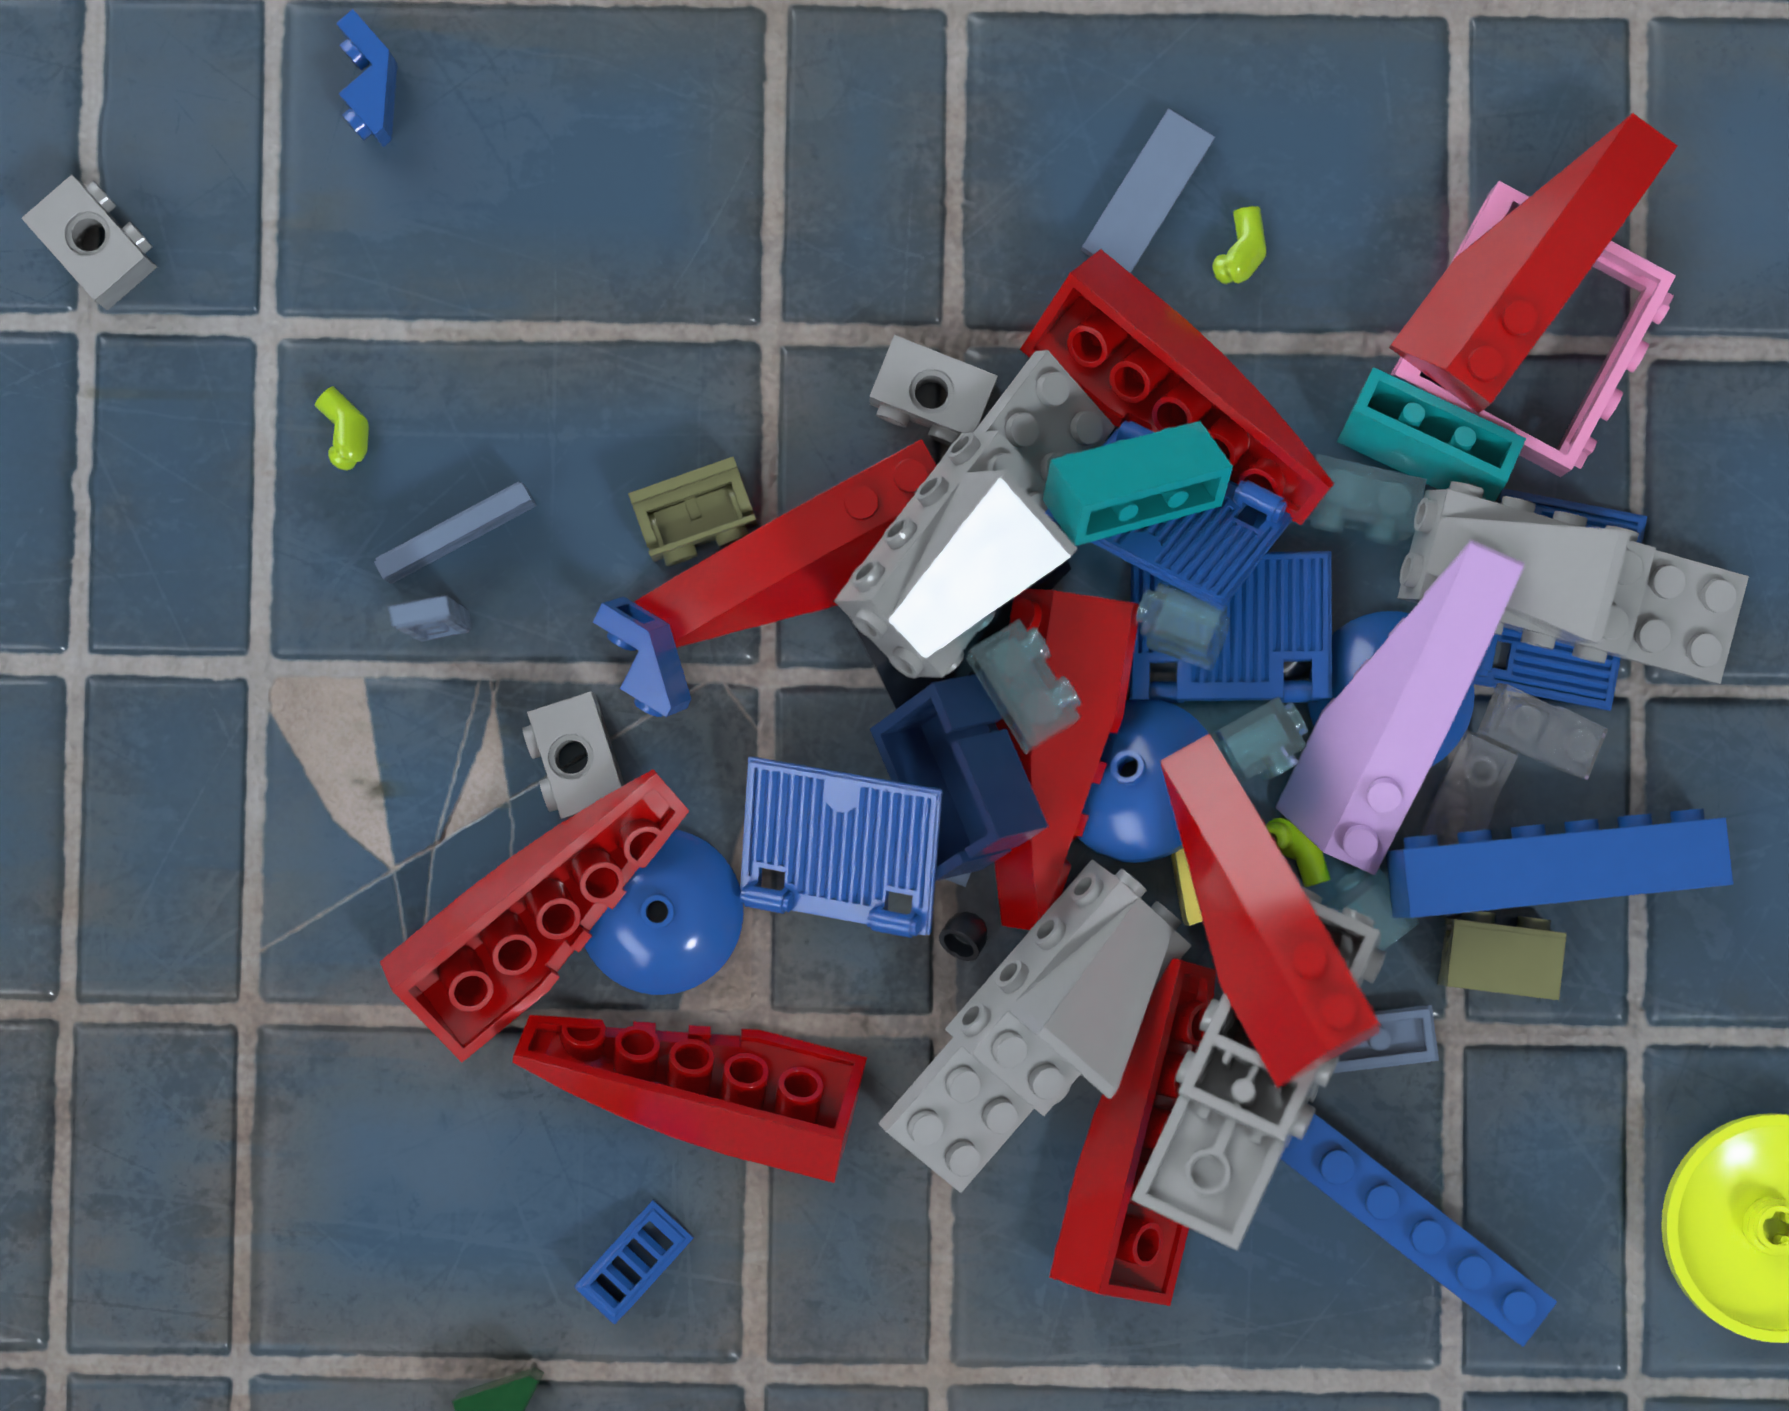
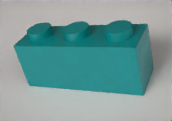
[1337,367,1526,502]
[1042,421,1233,546]

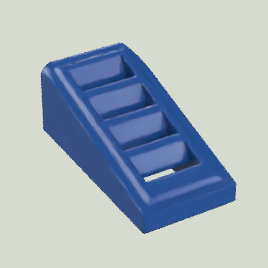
[574,1199,694,1324]

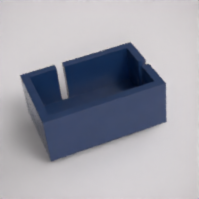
[870,673,1049,882]

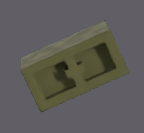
[628,456,758,566]
[1438,911,1567,1000]

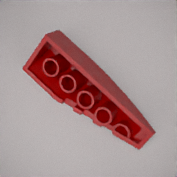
[1389,113,1678,414]
[1020,249,1334,525]
[634,439,937,648]
[994,589,1141,930]
[1160,733,1380,1088]
[380,769,689,1063]
[1049,958,1216,1306]
[513,1015,868,1183]

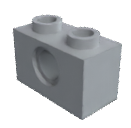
[21,174,157,310]
[869,335,998,446]
[522,691,625,820]

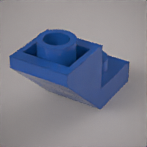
[336,9,397,147]
[593,597,692,717]

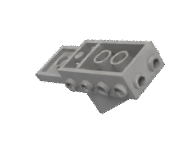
[834,350,1115,678]
[1397,481,1749,684]
[878,859,1192,1193]
[1131,887,1387,1251]

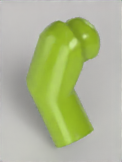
[1213,206,1266,284]
[314,386,369,470]
[1265,818,1331,887]

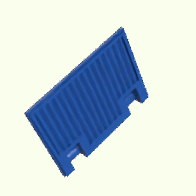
[1045,421,1292,610]
[1473,488,1647,711]
[1130,551,1332,704]
[740,756,943,938]

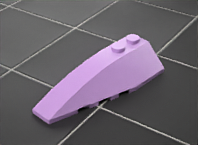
[1276,540,1524,875]

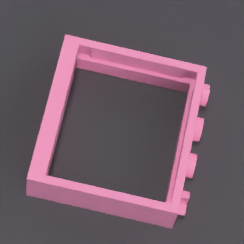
[1390,181,1676,477]

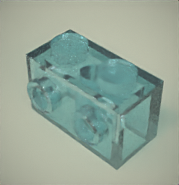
[1308,454,1427,545]
[966,619,1081,755]
[1210,697,1308,782]

